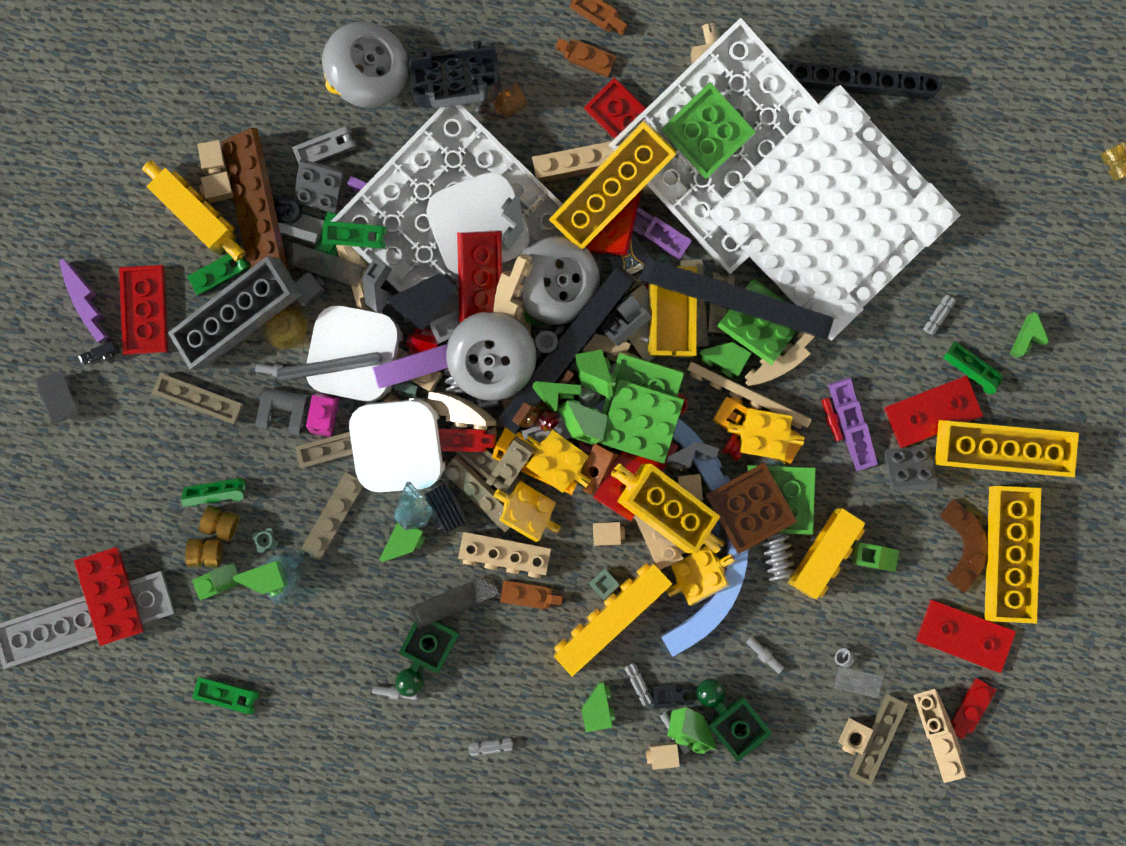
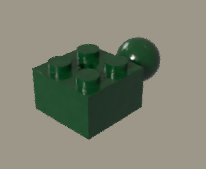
[395,612,460,697]
[697,678,773,762]

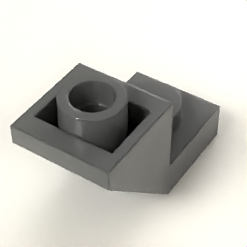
[501,195,524,250]
[362,257,392,314]
[665,442,719,471]

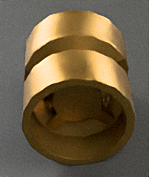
[199,505,240,541]
[185,538,223,568]

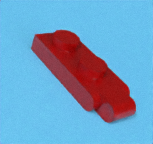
[438,429,496,452]
[951,678,997,739]

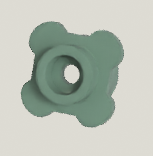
[252,528,278,553]

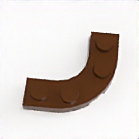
[512,369,580,428]
[938,499,988,593]

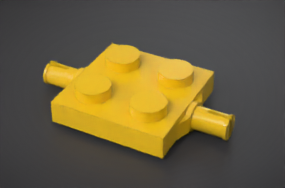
[727,408,804,460]
[525,430,591,493]
[493,481,561,542]
[666,546,735,606]

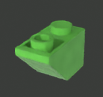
[698,342,751,379]
[575,349,616,397]
[558,400,608,445]
[851,542,899,572]
[581,681,616,732]
[667,707,716,754]

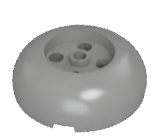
[322,21,409,108]
[517,236,600,325]
[446,312,536,401]

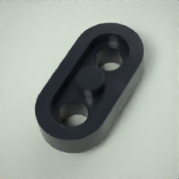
[273,198,302,224]

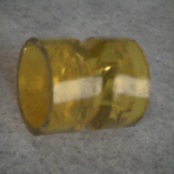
[1100,141,1126,182]

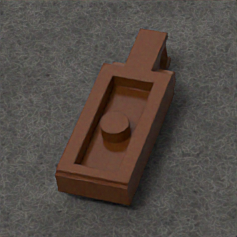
[569,0,627,35]
[556,38,616,78]
[500,580,563,609]

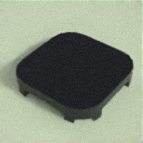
[409,40,501,108]

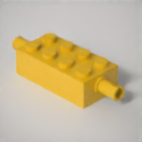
[142,160,246,262]
[611,464,724,554]

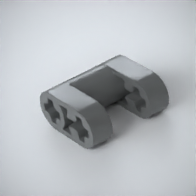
[256,387,309,436]

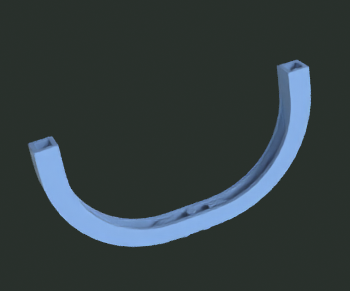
[558,398,748,656]

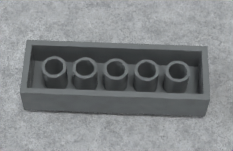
[168,256,302,370]

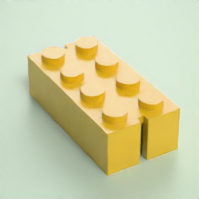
[648,266,697,357]
[788,508,865,600]

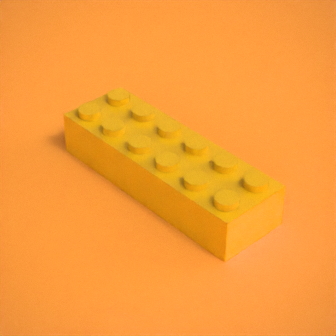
[549,119,677,249]
[935,420,1079,477]
[985,486,1041,624]
[554,563,672,677]

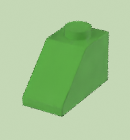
[379,520,426,562]
[233,561,288,597]

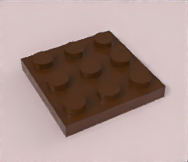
[705,463,797,554]

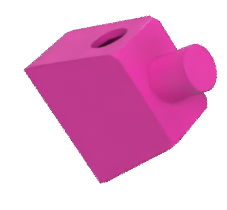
[306,393,340,437]

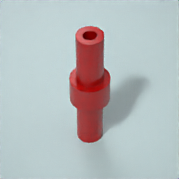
[821,397,844,442]

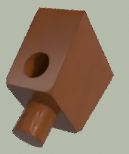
[581,444,621,496]

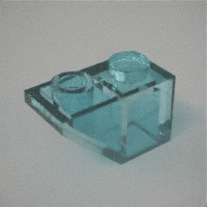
[393,481,433,530]

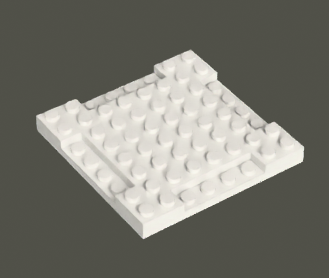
[608,18,818,274]
[708,85,960,340]
[332,104,565,339]

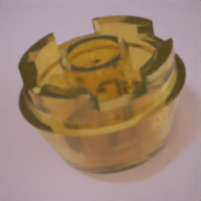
[263,306,307,349]

